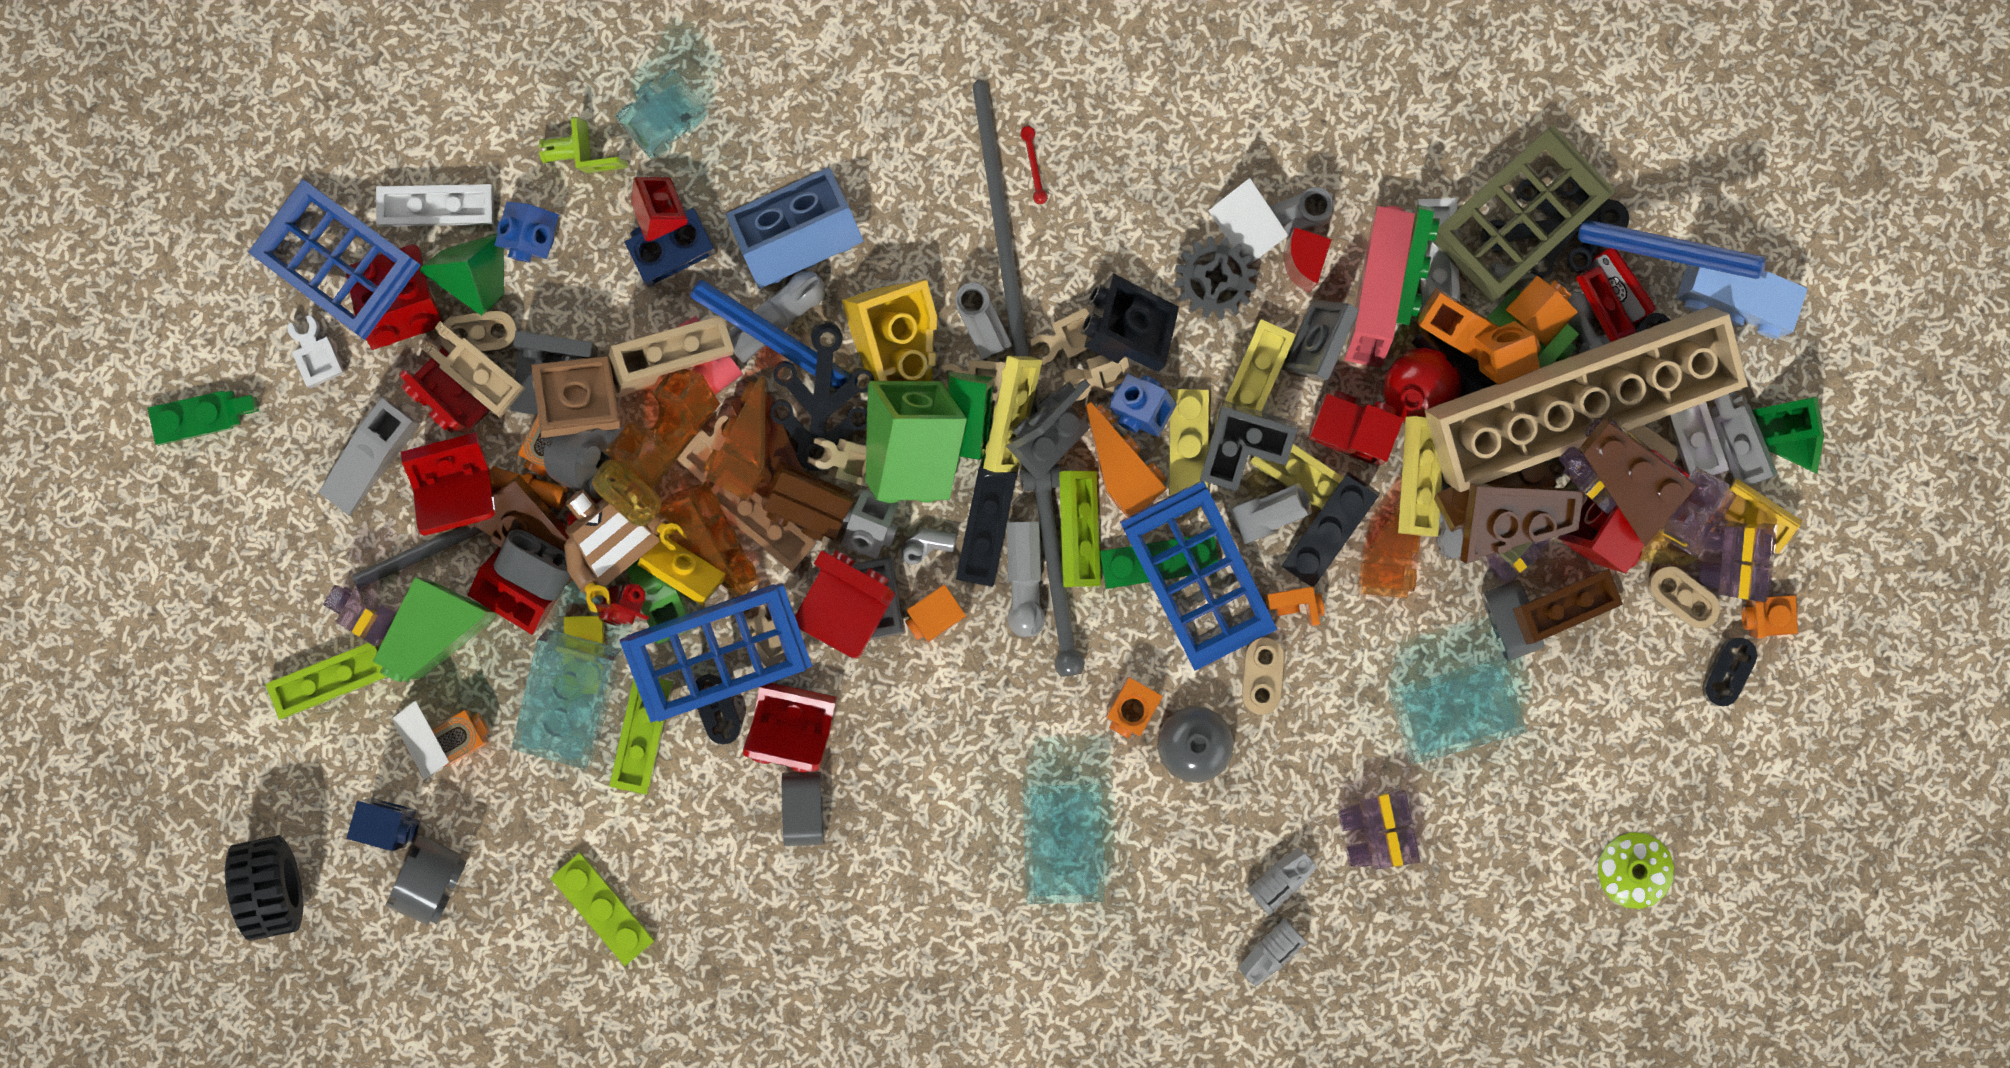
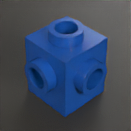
[495,201,559,263]
[1109,373,1177,437]

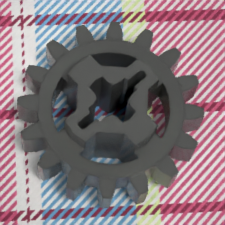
[1173,236,1257,321]

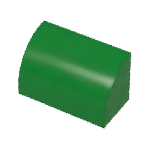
[947,372,995,460]

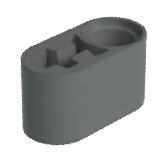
[494,530,570,600]
[1481,580,1545,661]
[781,771,824,846]

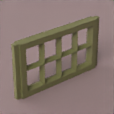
[1432,125,1616,305]

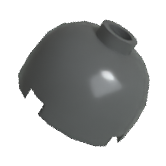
[1157,706,1234,783]

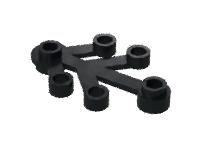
[1480,176,1629,279]
[769,321,874,471]

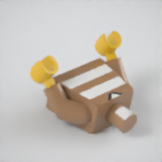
[564,489,686,612]

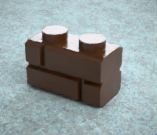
[761,461,853,541]

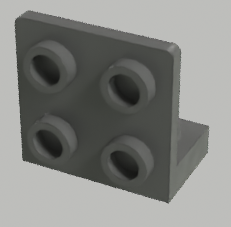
[510,331,598,415]
[1006,379,1090,480]

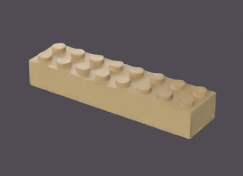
[1424,306,1748,492]

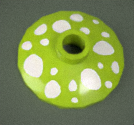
[1598,832,1674,909]

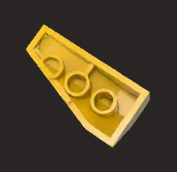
[841,279,937,381]

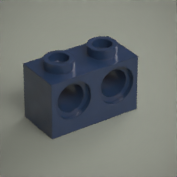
[624,206,717,287]
[346,798,420,851]

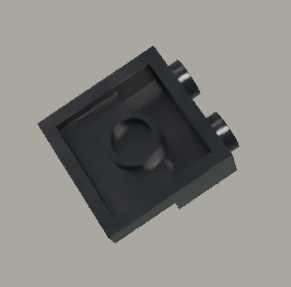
[1081,273,1179,373]

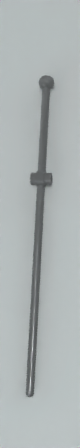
[973,80,1085,677]

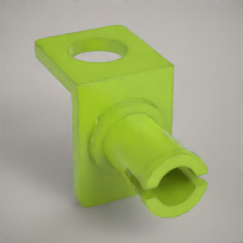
[538,117,629,173]

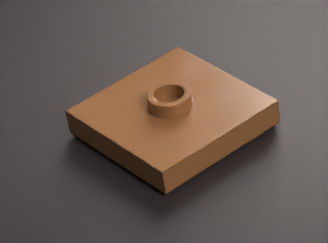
[531,356,620,438]

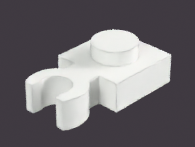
[287,315,345,388]

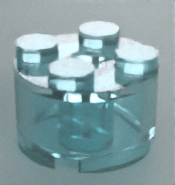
[615,69,708,159]

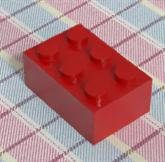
[1557,448,1690,574]

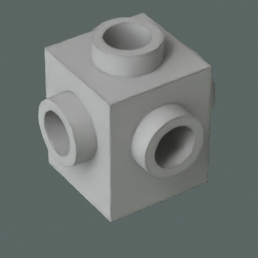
[841,489,899,559]

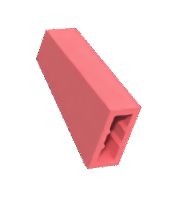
[1344,206,1415,368]

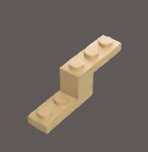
[532,316,734,398]

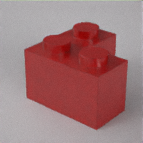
[1307,390,1404,467]

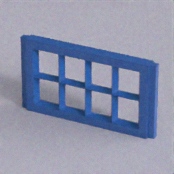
[248,179,421,340]
[1120,481,1277,671]
[619,583,812,723]

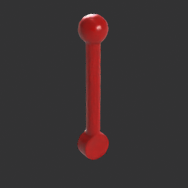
[1020,126,1048,205]

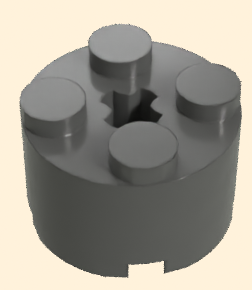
[544,425,636,500]
[385,835,467,925]

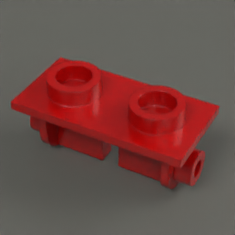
[589,584,649,626]

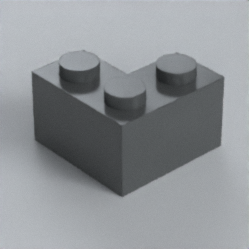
[1200,400,1298,491]

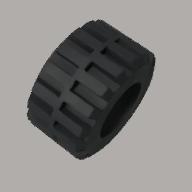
[225,835,303,941]

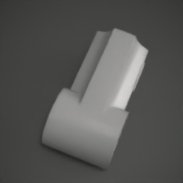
[1269,187,1333,235]
[955,282,1012,360]
[1230,483,1312,545]

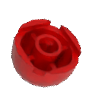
[1382,348,1463,424]

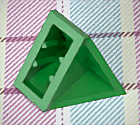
[420,233,504,316]
[1752,397,1824,474]

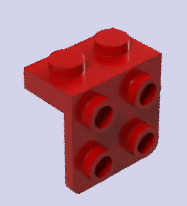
[346,244,444,350]
[399,347,491,435]
[401,432,495,536]
[795,550,896,659]
[742,682,837,772]

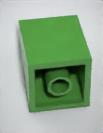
[865,381,967,503]
[373,577,497,682]

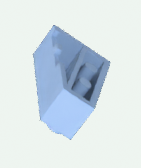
[1676,265,1808,339]

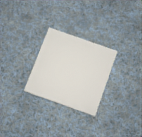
[1208,178,1289,267]
[391,701,449,780]

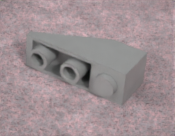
[318,397,421,516]

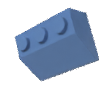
[725,167,864,289]

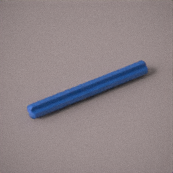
[1578,220,1766,279]
[690,280,858,390]

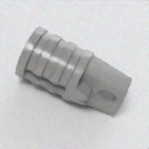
[1246,848,1317,916]
[1238,918,1308,986]

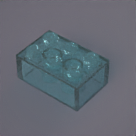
[511,629,622,770]
[1387,657,1527,764]
[1022,783,1105,904]

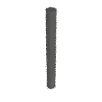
[352,525,483,589]

